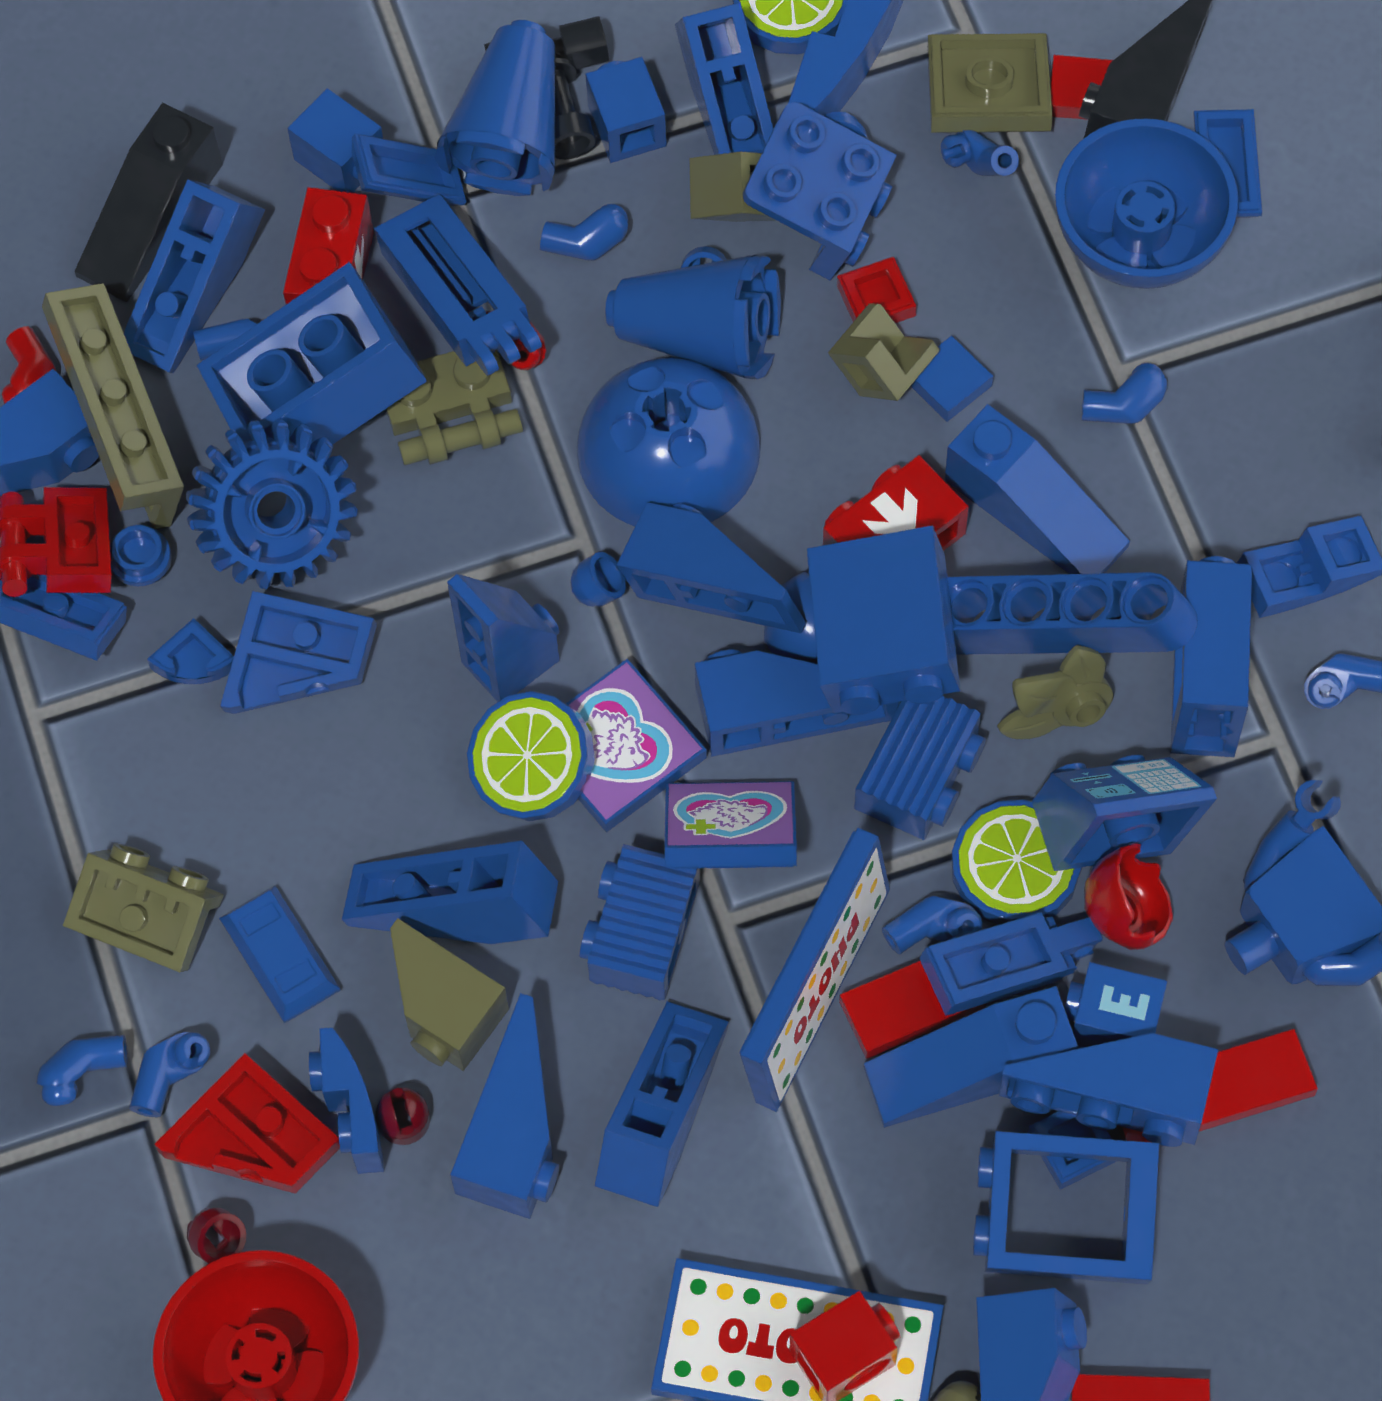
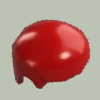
[1084,843,1173,950]

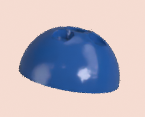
[1055,119,1239,289]
[577,358,760,526]

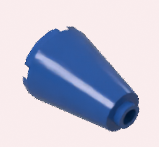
[435,20,555,196]
[605,255,781,379]

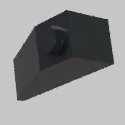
[1079,0,1213,138]
[75,102,223,302]

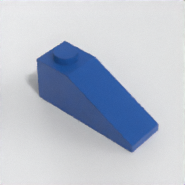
[674,2,774,155]
[124,179,265,373]
[0,368,99,496]
[945,404,1130,574]
[617,502,806,634]
[447,574,560,702]
[694,650,899,757]
[342,840,559,944]
[864,986,1078,1128]
[450,993,559,1219]
[595,1001,729,1207]
[976,1288,1087,1401]

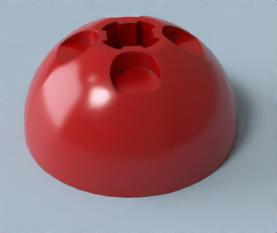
[153,1250,359,1401]

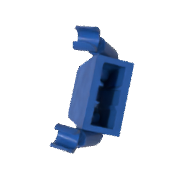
[1225,780,1382,986]

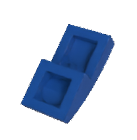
[1237,516,1382,618]

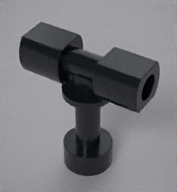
[484,16,610,160]

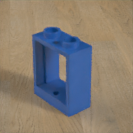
[1170,556,1252,758]
[973,1131,1159,1284]

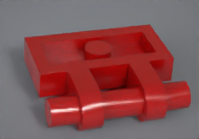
[0,487,112,597]

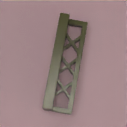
[42,283,184,529]

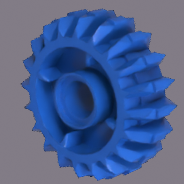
[186,419,357,589]

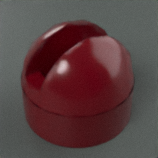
[376,1088,430,1145]
[186,1208,246,1263]

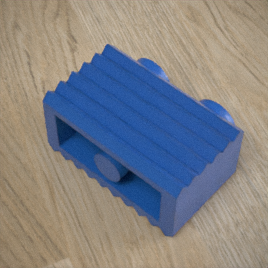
[854,696,986,840]
[579,844,700,1001]

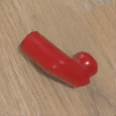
[2,326,56,404]

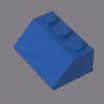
[196,262,427,445]

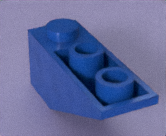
[999,1033,1218,1147]

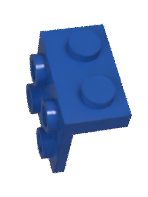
[742,102,897,281]

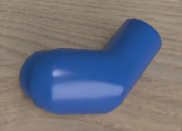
[1304,654,1382,709]

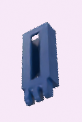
[374,194,542,376]

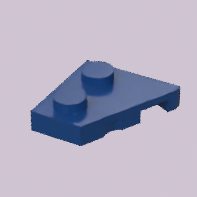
[220,591,377,714]

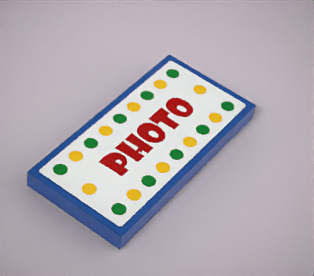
[739,828,890,1112]
[651,1258,944,1401]

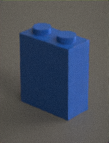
[807,525,960,715]

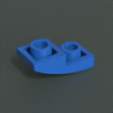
[309,1028,384,1174]

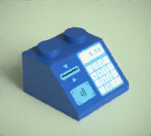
[1032,755,1217,871]

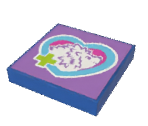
[566,659,707,833]
[665,781,797,869]

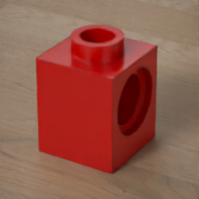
[789,1290,901,1401]

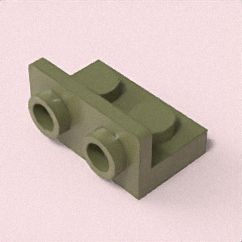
[63,843,224,973]

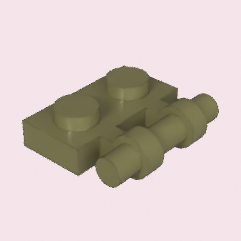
[386,350,523,466]

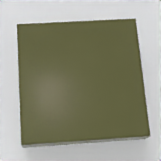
[927,33,1052,133]

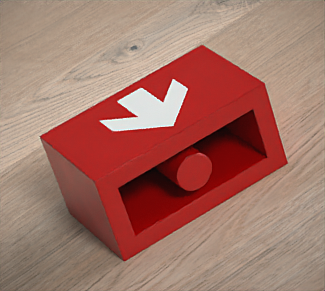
[283,187,374,304]
[823,455,969,551]

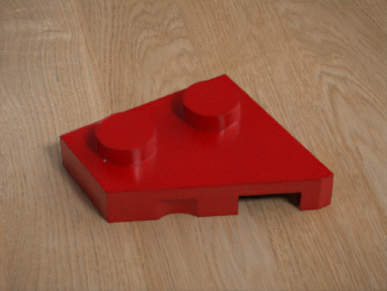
[154,1053,340,1194]

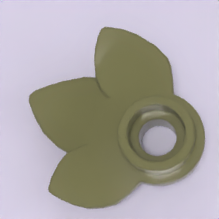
[997,645,1113,740]

